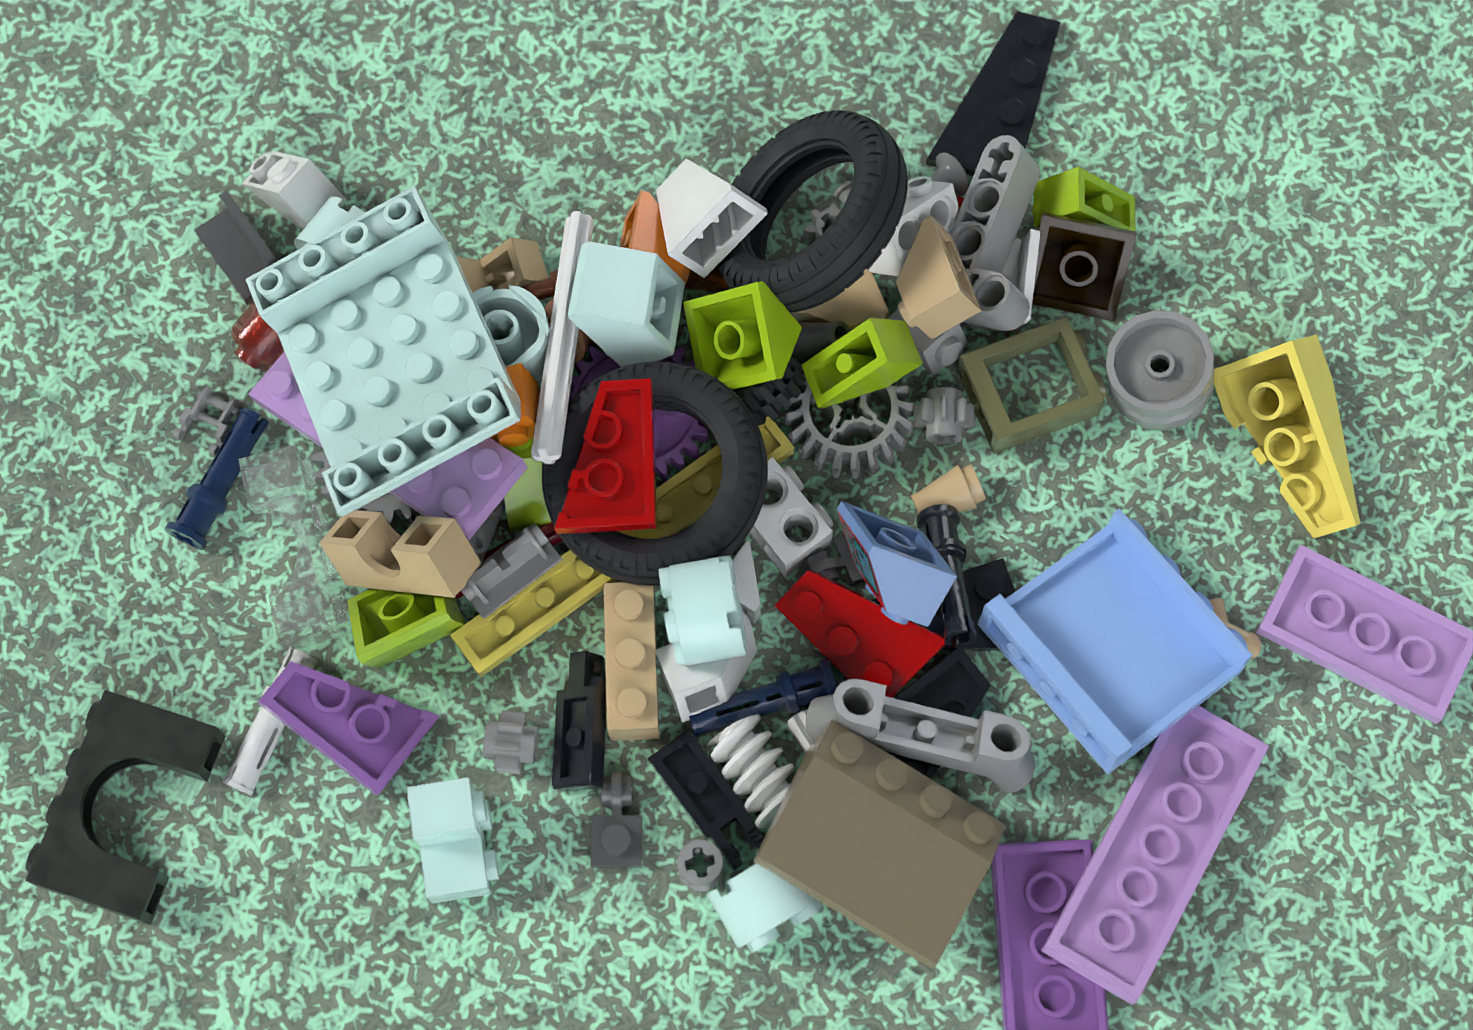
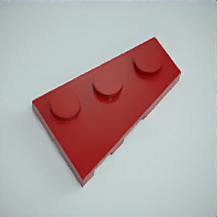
[554,378,657,534]
[774,569,945,698]

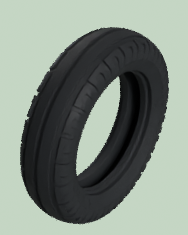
[717,110,908,313]
[542,361,768,586]

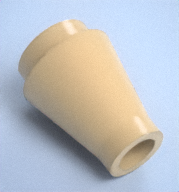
[911,464,986,514]

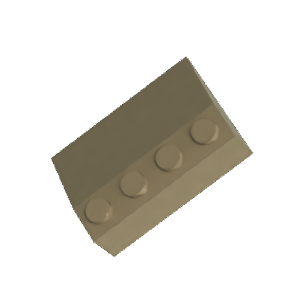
[754,720,1006,969]

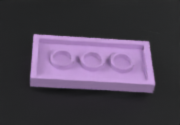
[1256,545,1473,724]

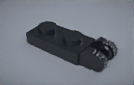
[648,729,764,871]

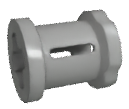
[677,840,723,892]

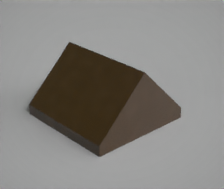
[1032,212,1137,321]

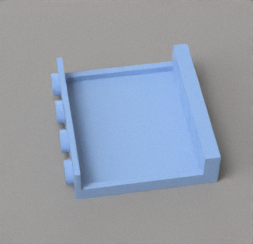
[978,509,1252,774]

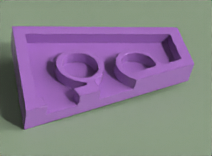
[257,661,439,796]

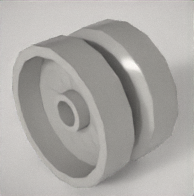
[1106,310,1214,431]

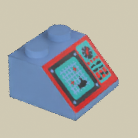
[837,501,957,627]

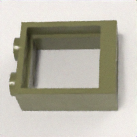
[957,317,1107,454]

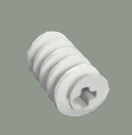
[707,714,794,830]

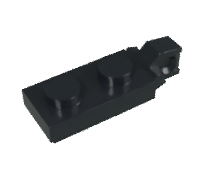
[552,651,607,792]

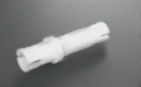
[222,647,318,796]

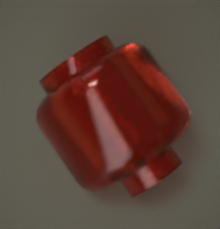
[230,300,284,370]

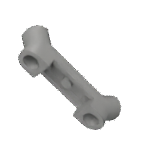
[806,679,1035,793]

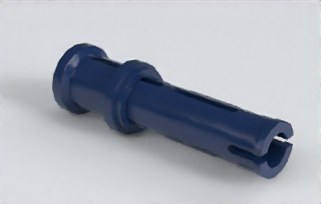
[165,408,269,550]
[689,658,837,737]

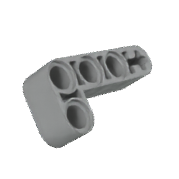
[950,135,1040,331]

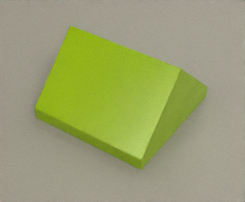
[683,281,802,390]
[347,588,466,668]

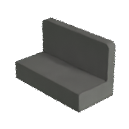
[194,190,277,305]

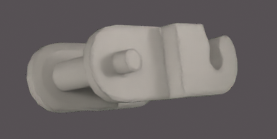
[173,386,240,456]

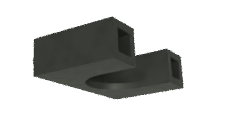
[25,690,226,925]

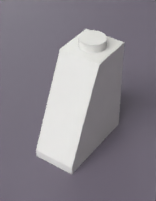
[656,159,768,278]

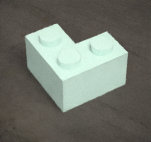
[407,777,499,904]

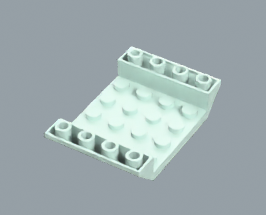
[246,186,521,517]

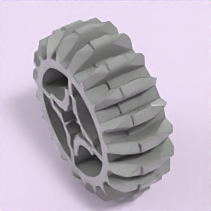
[784,376,914,480]

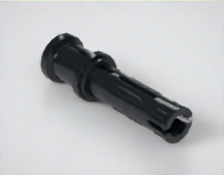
[916,504,977,648]

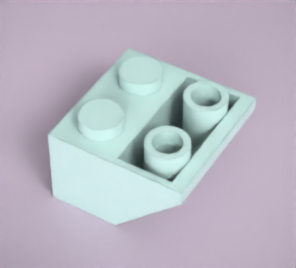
[567,241,685,367]

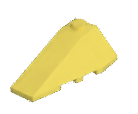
[1213,334,1360,539]

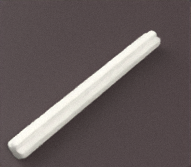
[531,211,594,464]

